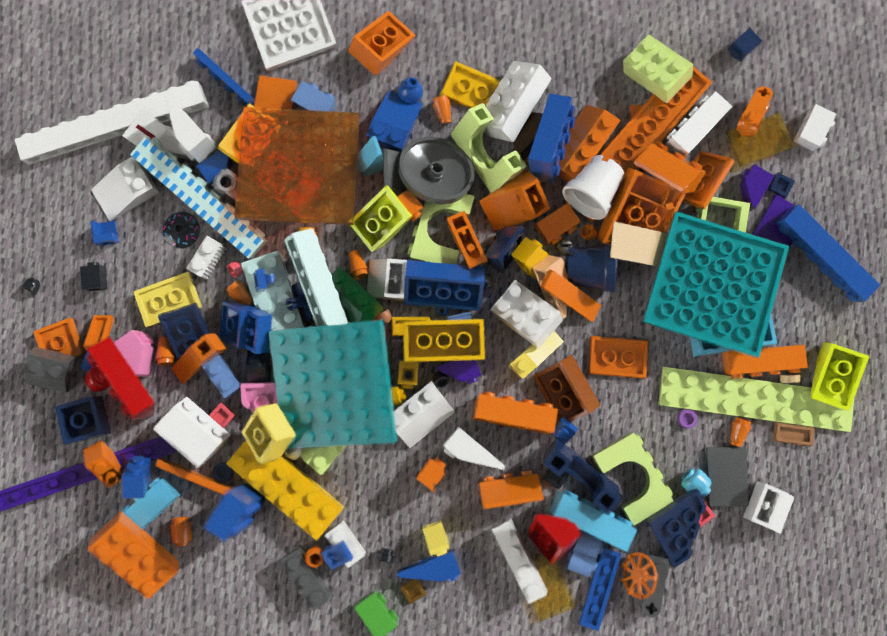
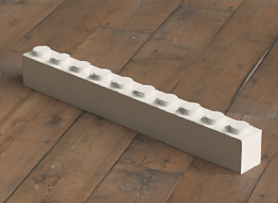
[15,81,208,165]

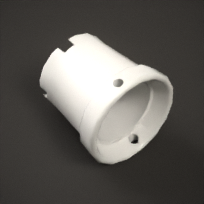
[562,155,625,220]

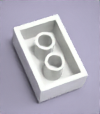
[491,280,564,349]

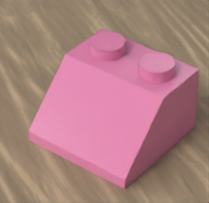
[114,330,155,377]

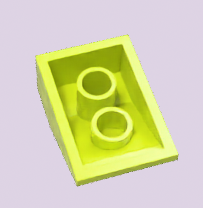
[348,185,412,252]
[810,342,869,411]

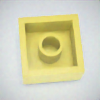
[242,403,296,464]

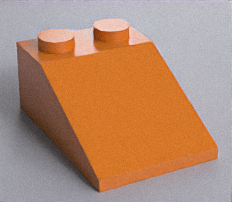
[348,11,416,76]

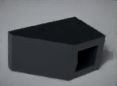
[245,350,270,383]

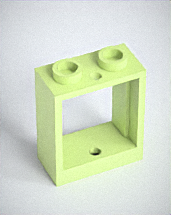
[695,197,750,233]

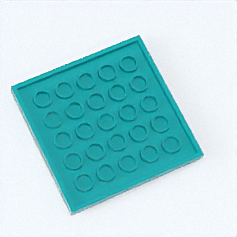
[642,212,789,358]
[269,320,397,449]

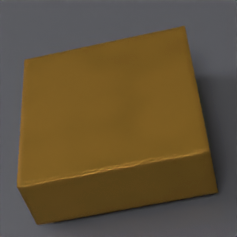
[400,579,427,605]

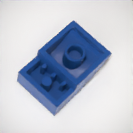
[219,300,272,354]

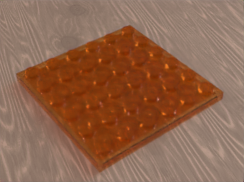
[234,107,360,225]

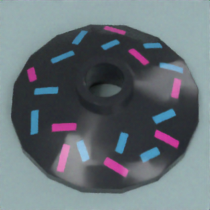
[163,212,200,249]

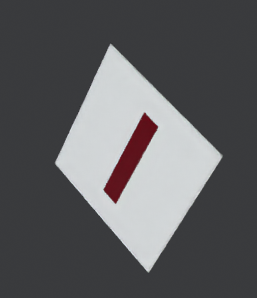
[122,110,168,146]

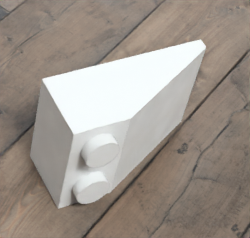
[165,93,217,163]
[91,157,160,221]
[443,427,506,470]

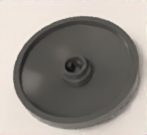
[398,137,474,204]

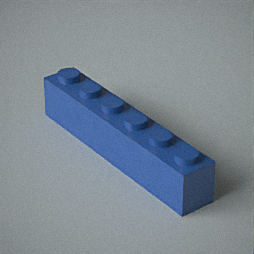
[776,204,880,302]

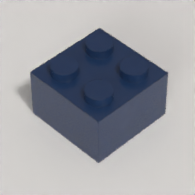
[54,396,111,445]

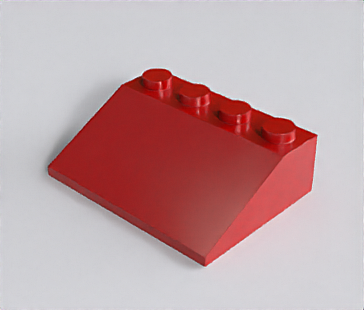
[86,336,155,420]

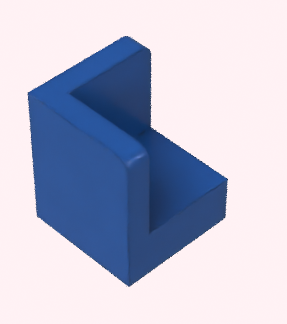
[90,221,119,246]

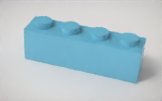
[105,478,181,529]

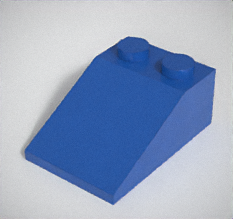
[366,90,423,153]

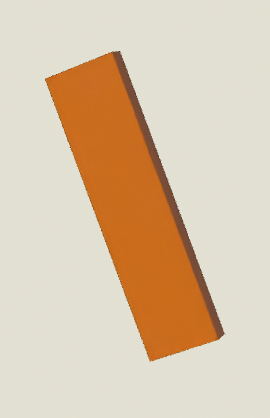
[540,269,602,322]
[155,458,234,496]

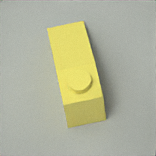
[508,331,564,379]

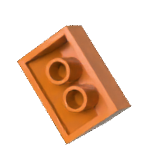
[633,142,706,193]
[478,470,544,509]

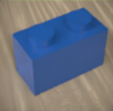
[122,456,151,498]

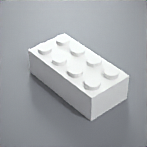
[484,61,552,142]

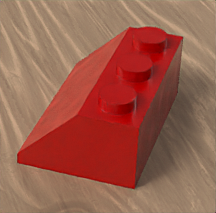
[527,514,581,565]

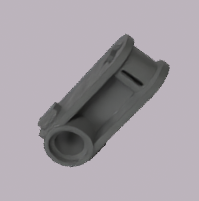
[641,555,669,618]

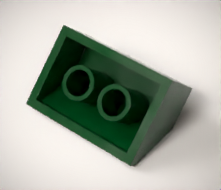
[331,266,384,323]

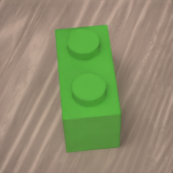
[354,590,398,636]

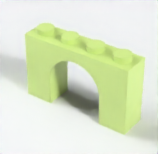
[450,103,527,193]
[408,194,474,264]
[591,432,673,526]

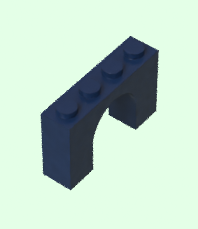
[543,437,621,515]

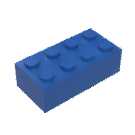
[528,93,575,183]
[404,260,485,311]
[204,483,265,541]

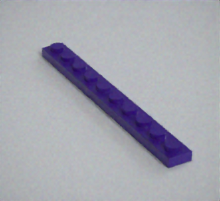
[0,437,178,512]

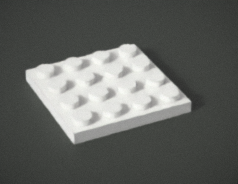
[241,0,337,71]

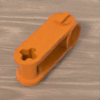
[736,86,773,137]

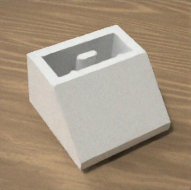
[367,258,407,301]
[743,481,794,534]

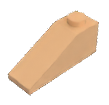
[532,255,568,319]

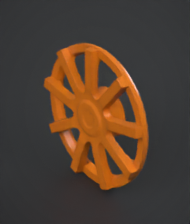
[621,552,657,599]

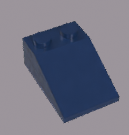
[484,226,524,274]

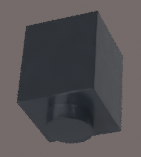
[80,262,108,292]

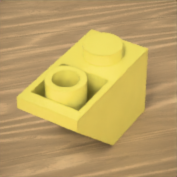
[423,520,450,556]

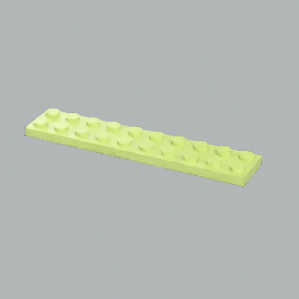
[658,367,854,432]

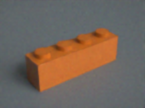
[722,345,808,379]

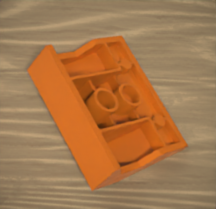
[596,167,686,243]

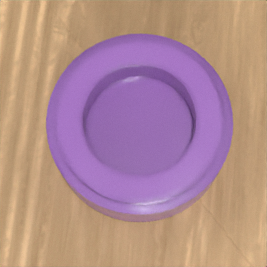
[677,409,697,429]

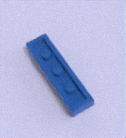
[193,48,255,106]
[579,547,622,631]

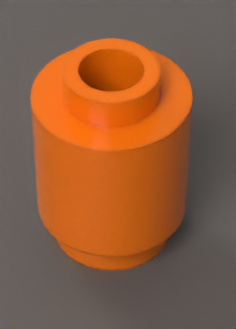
[170,516,192,547]

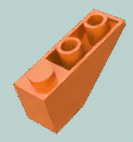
[171,333,226,384]

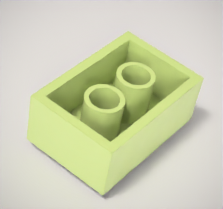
[623,34,693,103]

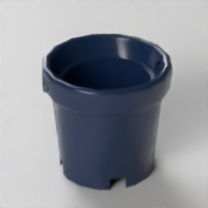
[568,242,617,293]

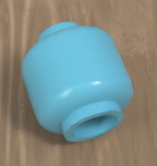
[681,468,711,497]

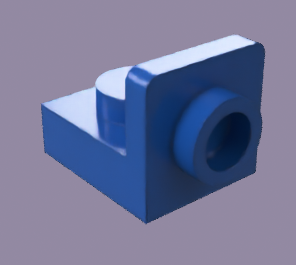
[321,540,353,570]

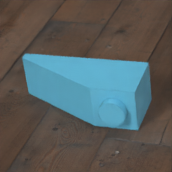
[355,136,384,177]

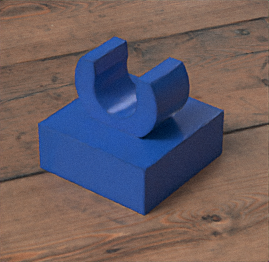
[253,269,275,293]

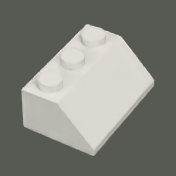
[394,382,455,448]
[153,397,230,468]

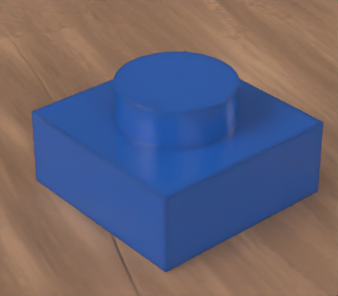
[551,417,578,444]

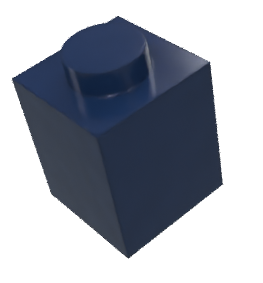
[728,28,763,62]

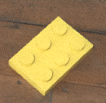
[134,272,202,328]

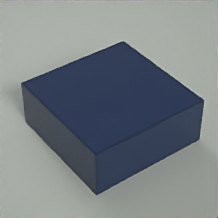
[768,172,795,198]

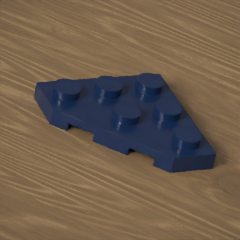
[646,489,706,568]

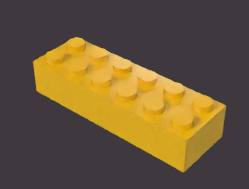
[226,440,345,541]

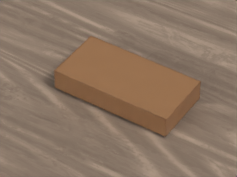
[773,422,815,446]

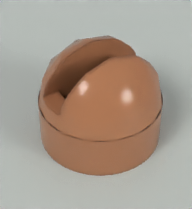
[376,309,392,325]

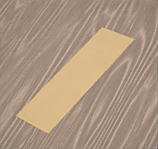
[610,222,668,266]

